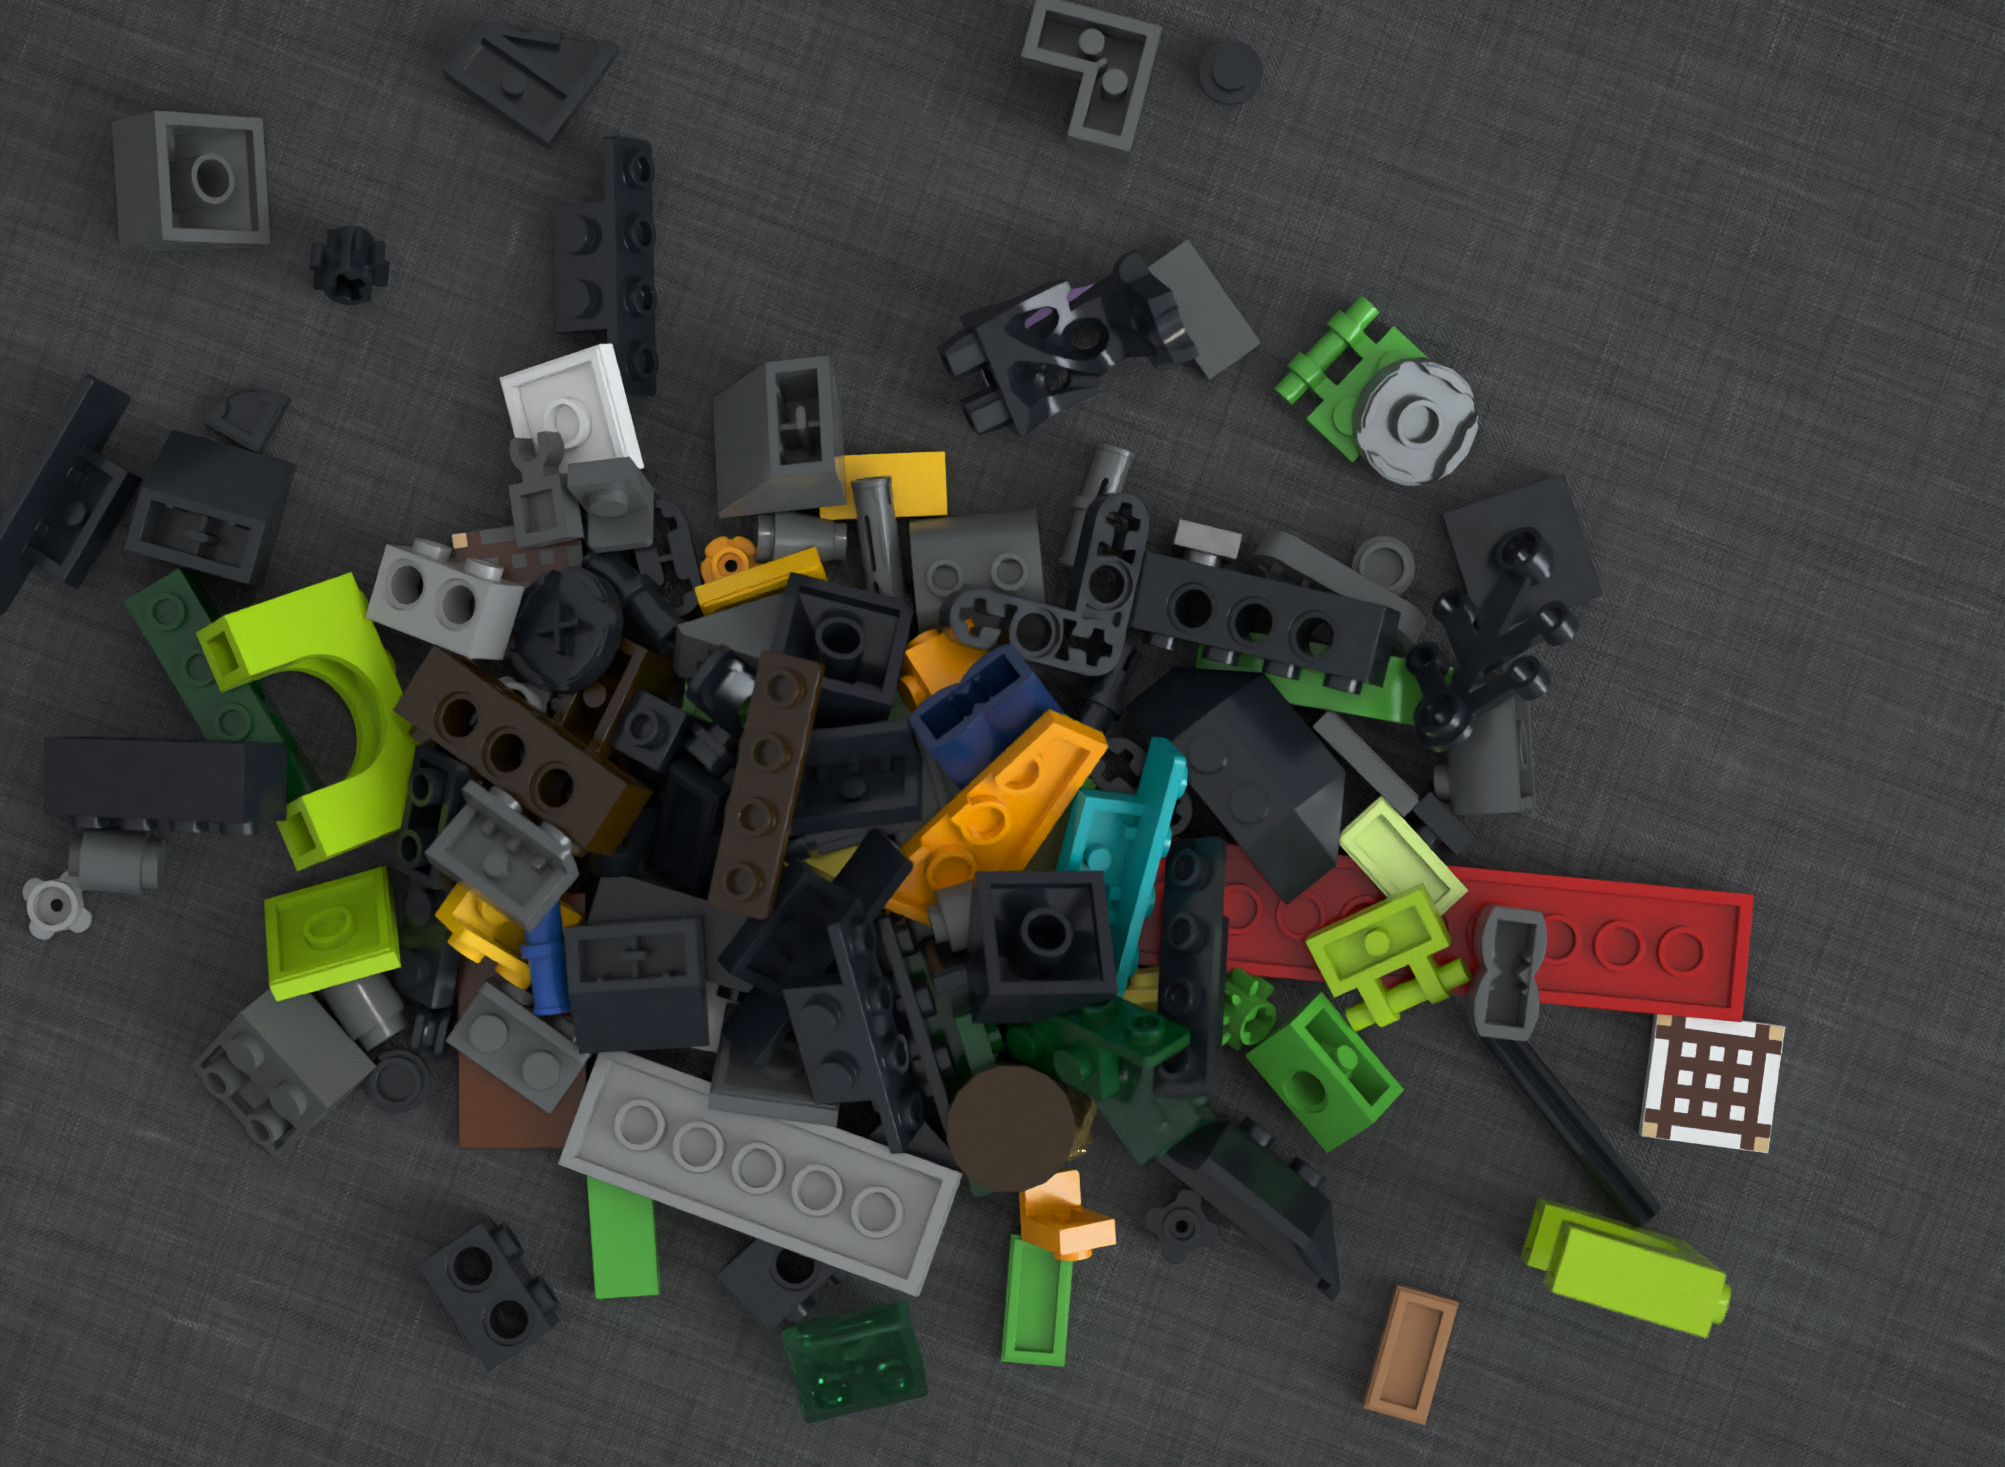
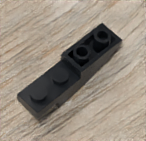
[392,745,473,1009]

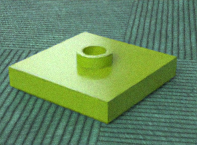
[264,866,401,1002]

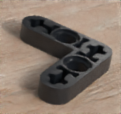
[939,493,1150,676]

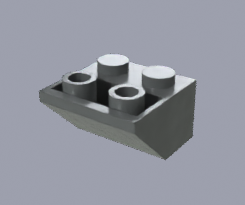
[713,355,847,518]
[191,989,376,1160]

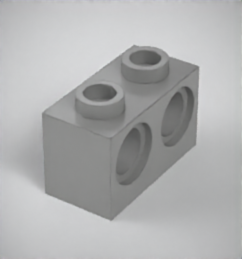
[365,538,524,660]

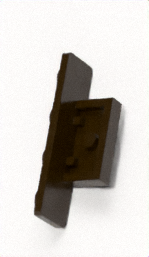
[707,650,825,920]

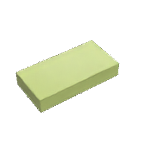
[1339,795,1468,916]

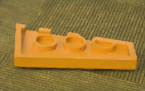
[884,709,1108,927]

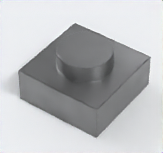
[1172,519,1242,568]

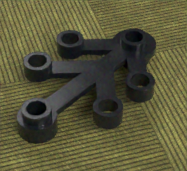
[1405,527,1578,752]

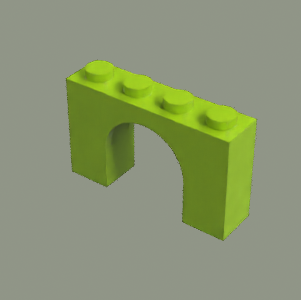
[196,572,422,872]
[1520,1197,1731,1338]

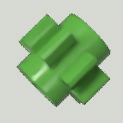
[1220,967,1276,1051]

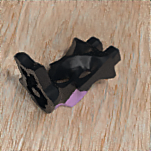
[937,249,1199,437]

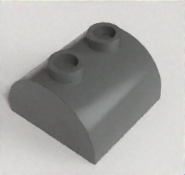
[909,508,1045,640]
[1434,683,1537,815]

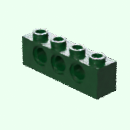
[124,568,324,804]

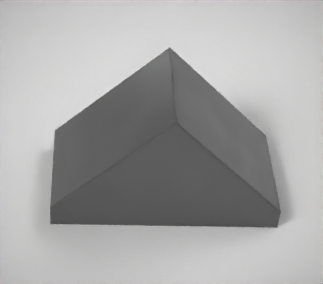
[672,592,785,699]

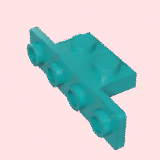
[1055,737,1188,998]

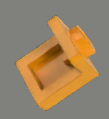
[1019,1167,1116,1261]

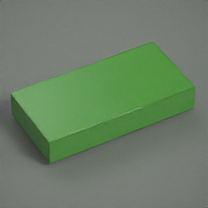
[587,1175,661,1299]
[1001,1232,1073,1367]

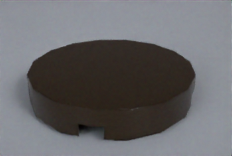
[946,1062,1075,1192]

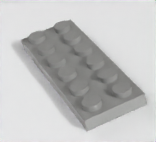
[558,1051,963,1297]

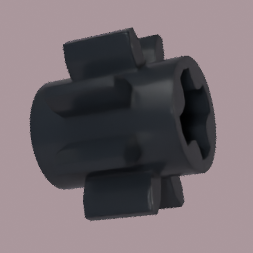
[309,226,390,305]

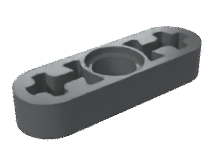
[1249,530,1426,656]

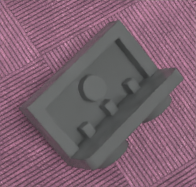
[425,780,579,934]

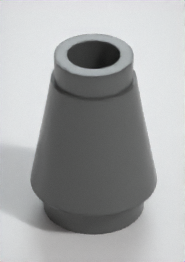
[753,511,847,563]

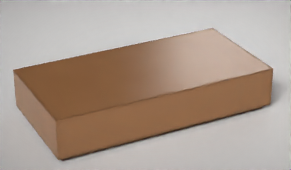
[1362,1283,1459,1425]

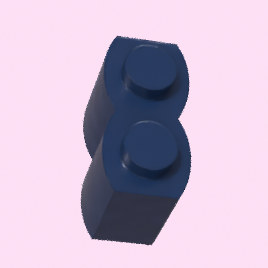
[909,643,1063,790]

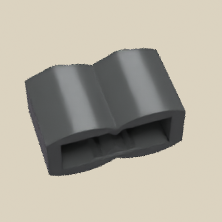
[1466,903,1547,1042]

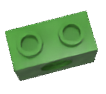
[1245,992,1404,1153]

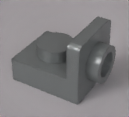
[567,456,654,553]

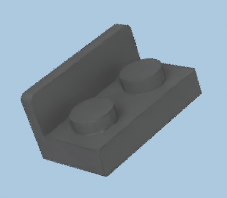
[445,976,594,1114]

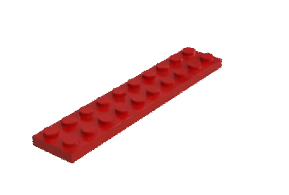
[1138,838,1754,1022]

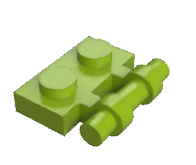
[1305,882,1472,1032]

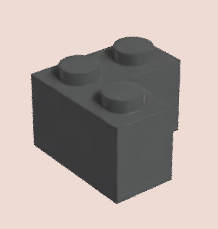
[1021,0,1163,162]

